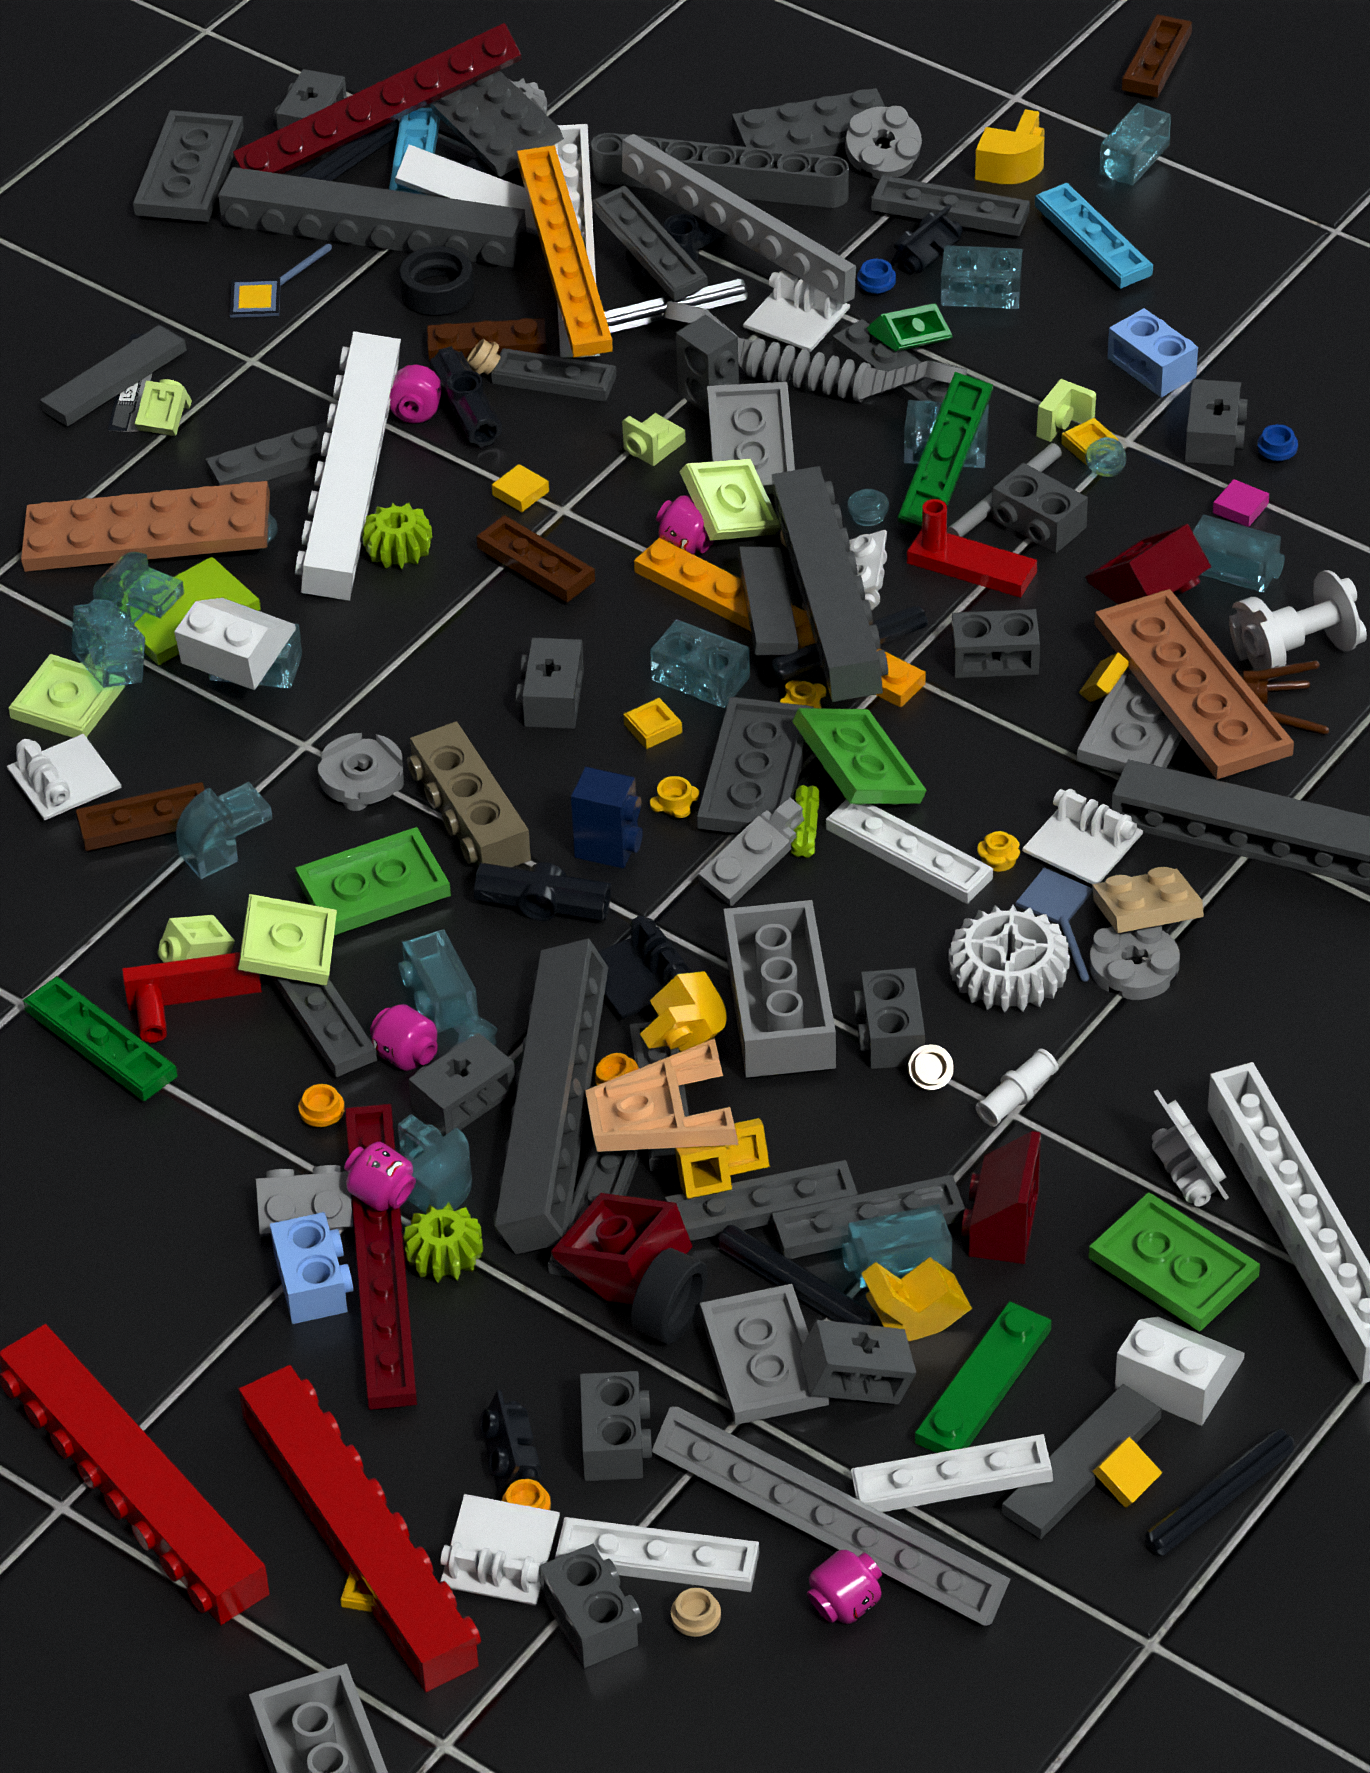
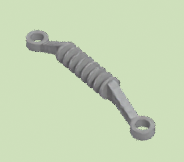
[664,301,967,403]

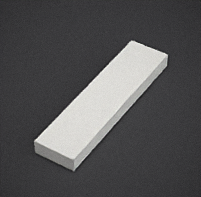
[395,145,539,236]
[826,799,993,904]
[851,1434,1053,1512]
[555,1517,759,1592]

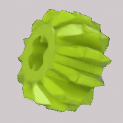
[362,502,432,569]
[403,1202,483,1283]

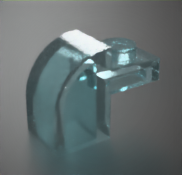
[93,552,184,628]
[176,782,272,879]
[398,1114,472,1213]

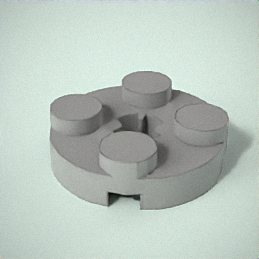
[845,105,922,179]
[318,733,404,811]
[1090,925,1180,1000]

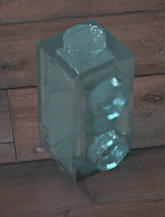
[1100,103,1171,186]
[1193,514,1285,593]
[398,929,478,1032]
[841,1204,952,1288]

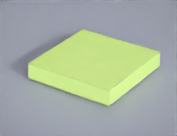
[679,459,781,541]
[9,654,125,738]
[238,894,337,985]

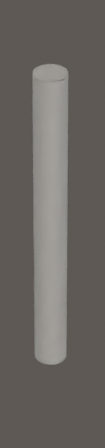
[947,443,1062,537]

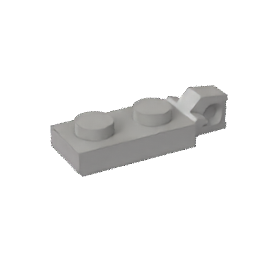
[698,798,804,906]

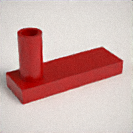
[907,499,1037,598]
[122,952,262,1043]

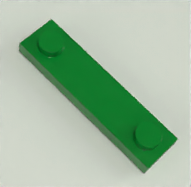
[898,372,993,530]
[23,976,178,1101]
[915,1301,1051,1453]

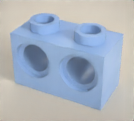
[1108,308,1198,397]
[270,1212,353,1324]

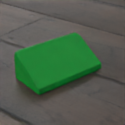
[866,303,953,351]

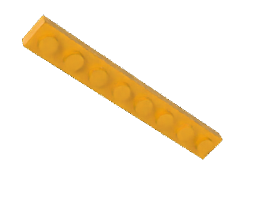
[517,145,613,358]
[634,538,926,708]

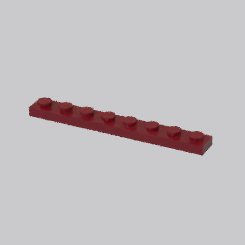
[233,23,522,174]
[345,1104,417,1410]

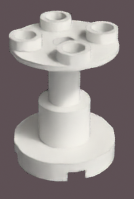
[1229,570,1367,681]

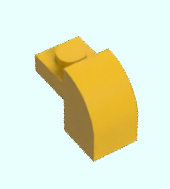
[975,109,1045,184]
[640,971,727,1052]
[675,1118,770,1199]
[861,1257,972,1341]

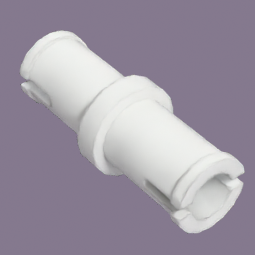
[976,1048,1059,1127]

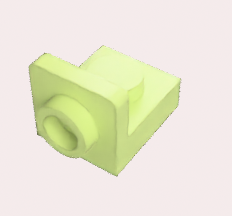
[135,379,192,436]
[1036,379,1096,442]
[622,413,686,466]
[157,915,235,963]

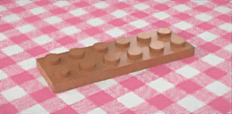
[21,481,270,572]
[1094,589,1294,780]

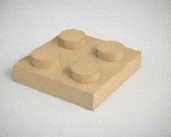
[1092,867,1204,933]

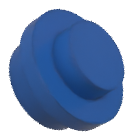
[857,259,896,294]
[1257,424,1298,461]

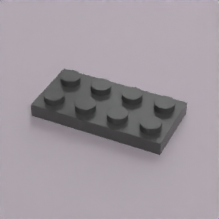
[430,71,564,177]
[732,88,891,156]
[133,110,244,222]
[697,697,814,834]

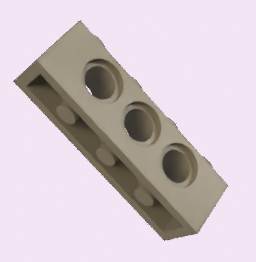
[407,721,531,869]

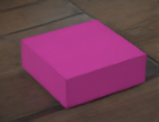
[1213,479,1269,527]

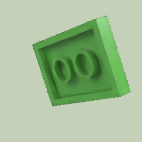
[792,708,927,805]
[295,827,451,935]
[1089,1192,1260,1332]

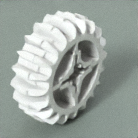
[948,905,1070,1013]

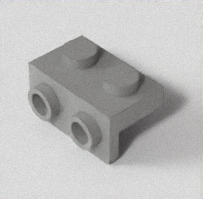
[256,1165,354,1237]

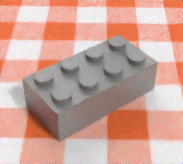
[723,900,836,1078]
[249,1664,388,1773]

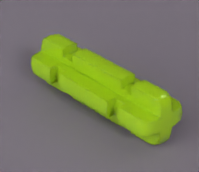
[791,785,819,858]

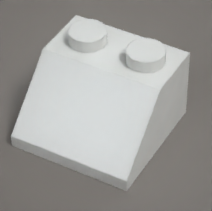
[174,598,296,690]
[1115,1317,1245,1426]

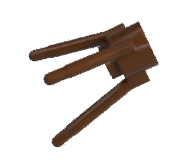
[1239,661,1329,734]

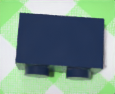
[571,766,643,869]

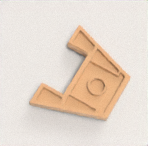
[585,1038,739,1152]

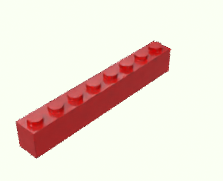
[0,1324,270,1625]
[239,1365,481,1693]

